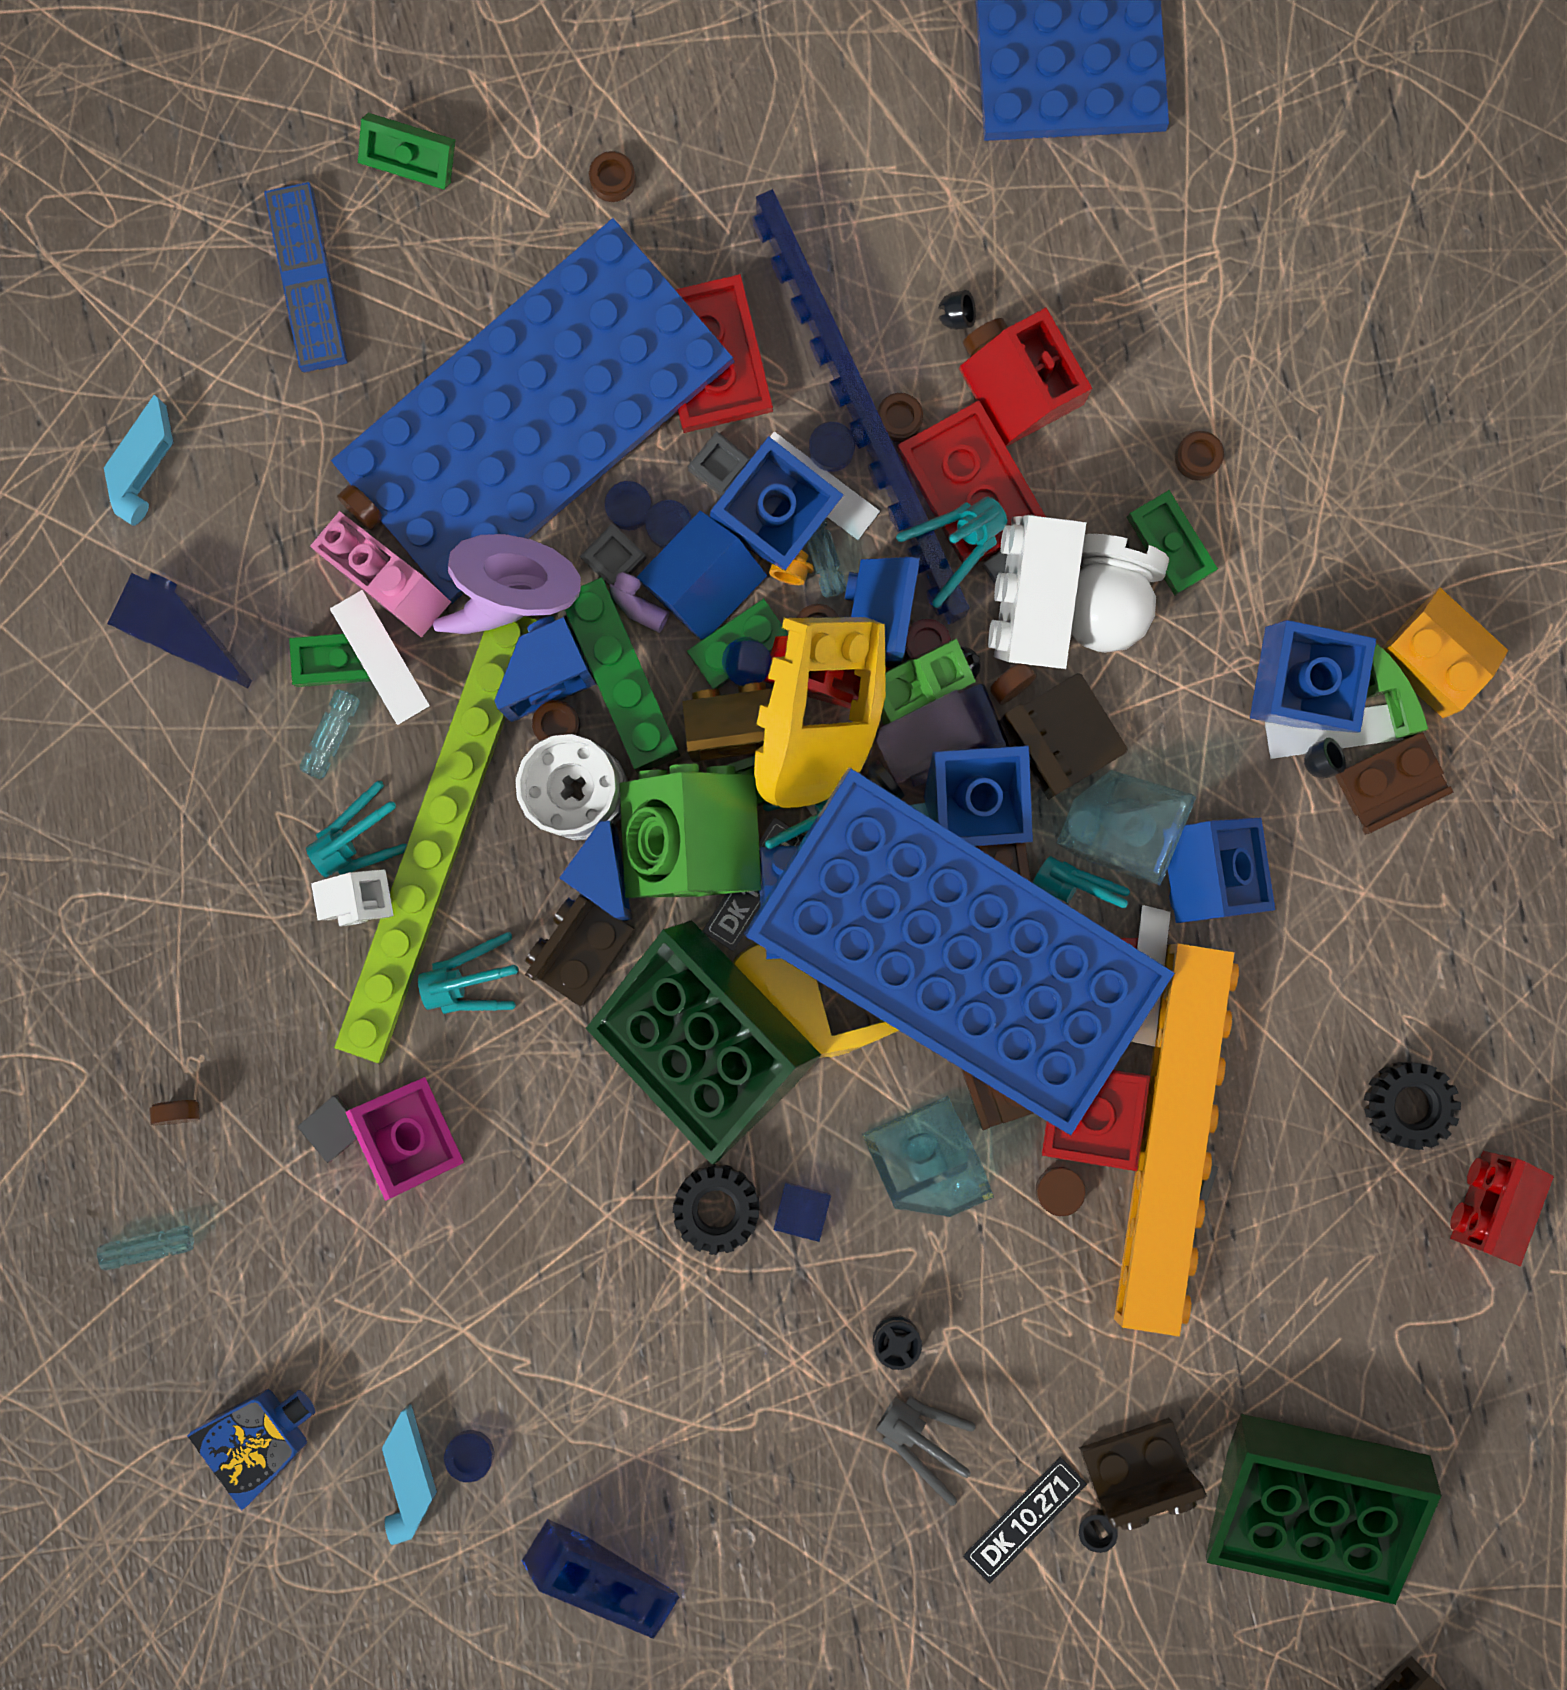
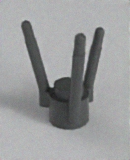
[876,1396,976,1506]

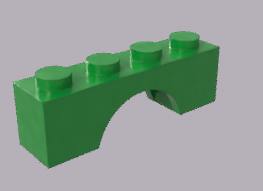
[565,577,681,775]

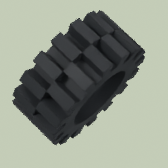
[1364,1062,1461,1150]
[673,1164,760,1255]

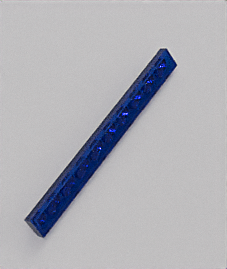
[752,189,970,624]

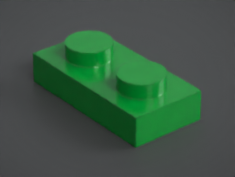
[358,112,456,190]
[1126,490,1218,596]
[687,599,789,689]
[289,634,371,687]

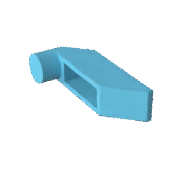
[104,395,173,526]
[382,1404,437,1545]

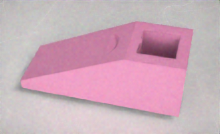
[310,511,451,638]

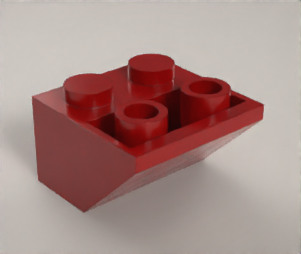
[959,307,1093,447]
[1450,1150,1554,1267]

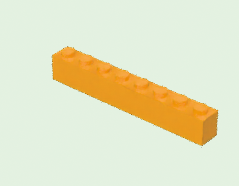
[1114,943,1239,1337]

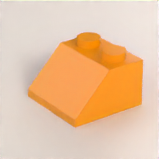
[1382,587,1509,718]

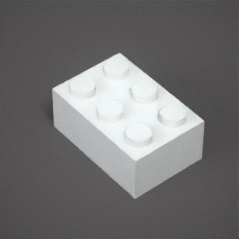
[988,515,1086,669]

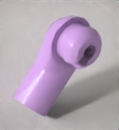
[609,572,669,633]

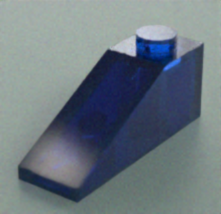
[107,572,252,689]
[522,1519,679,1639]

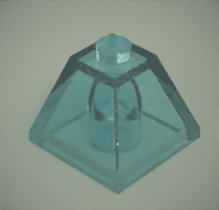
[1056,770,1196,886]
[862,1096,994,1217]

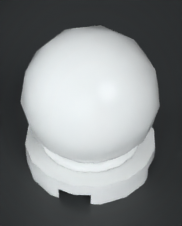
[1071,534,1169,653]

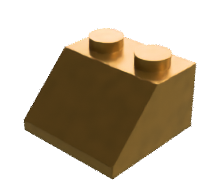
[682,682,773,762]

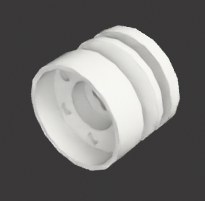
[516,734,628,840]

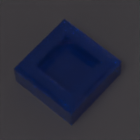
[773,1182,831,1242]

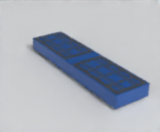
[264,182,348,373]

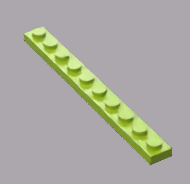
[334,616,537,1064]

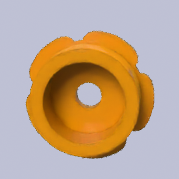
[769,550,814,585]

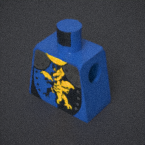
[187,1389,315,1511]

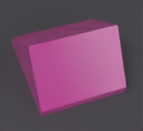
[345,1077,464,1201]

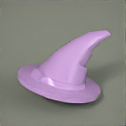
[433,534,581,634]

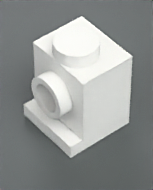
[311,870,394,927]

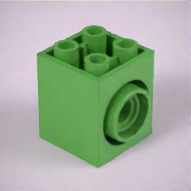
[620,764,761,898]

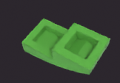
[881,639,976,725]
[1367,644,1428,739]

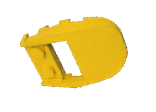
[754,617,886,808]
[733,943,899,1058]

